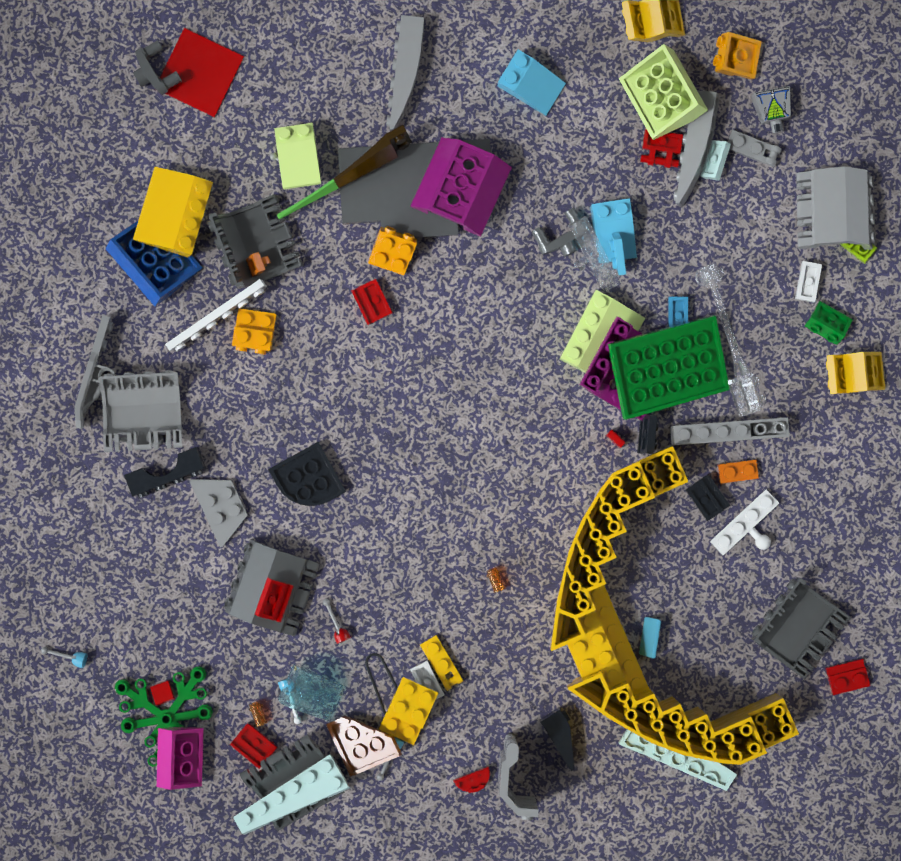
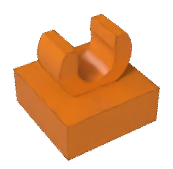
[246,252,271,277]

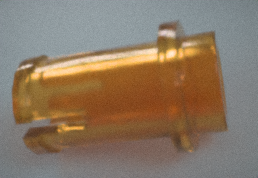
[486,567,506,593]
[248,701,268,727]

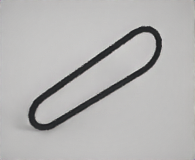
[365,653,398,715]

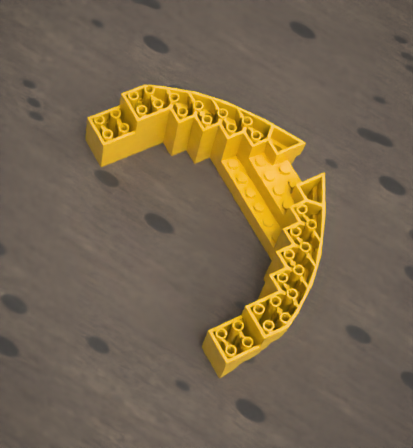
[550,446,799,765]

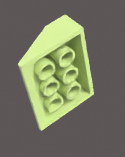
[619,44,708,139]
[559,290,645,385]

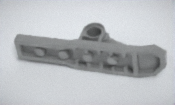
[75,315,116,429]

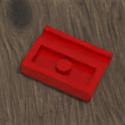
[351,279,393,325]
[255,577,294,623]
[825,658,870,695]
[230,722,278,769]

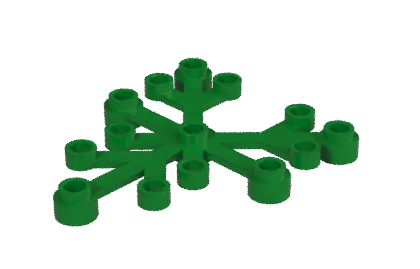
[114,666,213,767]

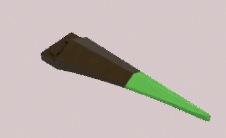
[277,125,412,219]

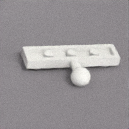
[710,490,779,556]

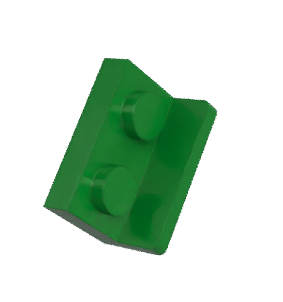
[805,301,853,345]

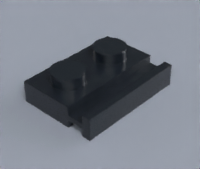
[637,415,659,454]
[685,474,730,521]

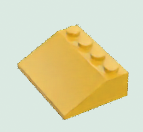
[133,167,213,257]

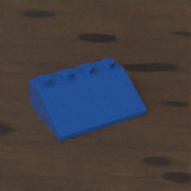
[106,221,202,307]

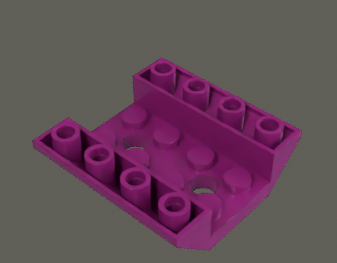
[410,137,512,237]
[579,316,646,421]

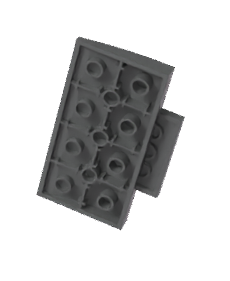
[338,139,495,238]

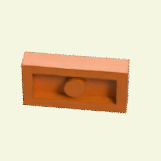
[717,460,759,484]

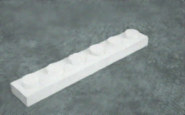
[165,279,267,352]

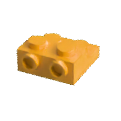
[713,32,762,80]
[368,226,417,275]
[232,308,277,355]

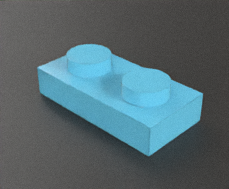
[609,232,626,275]

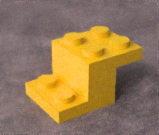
[622,0,685,42]
[826,352,885,394]
[379,677,438,745]

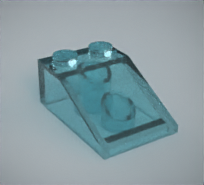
[278,664,346,721]

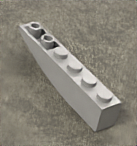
[386,15,424,131]
[674,90,720,207]
[670,417,790,446]

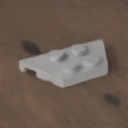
[190,479,248,548]

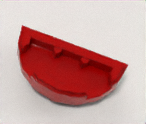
[453,766,490,793]

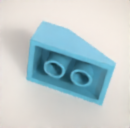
[497,49,566,116]
[590,198,637,264]

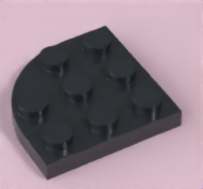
[268,442,346,506]

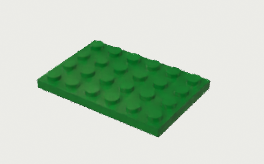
[608,315,730,420]

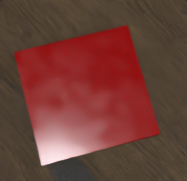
[159,28,244,118]

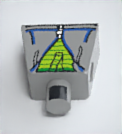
[751,86,791,134]

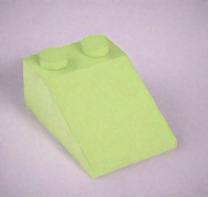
[274,123,321,190]

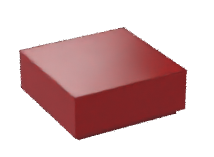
[605,430,625,448]
[150,681,175,706]

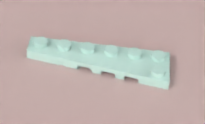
[618,729,737,791]
[233,755,350,835]

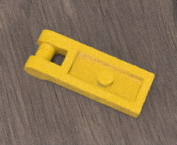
[420,635,464,691]

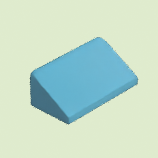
[639,617,661,658]

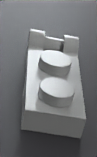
[727,130,782,167]

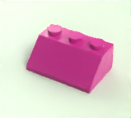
[156,727,204,790]

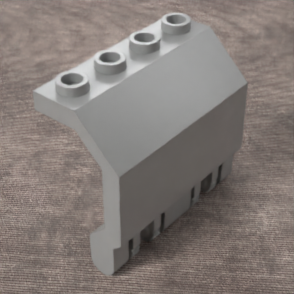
[796,166,875,250]
[99,370,182,452]
[498,733,539,820]

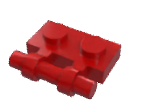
[640,129,683,168]

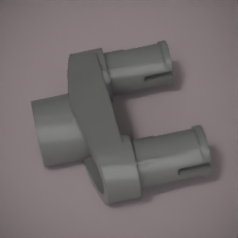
[133,40,182,95]
[531,207,588,257]

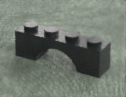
[124,447,206,499]

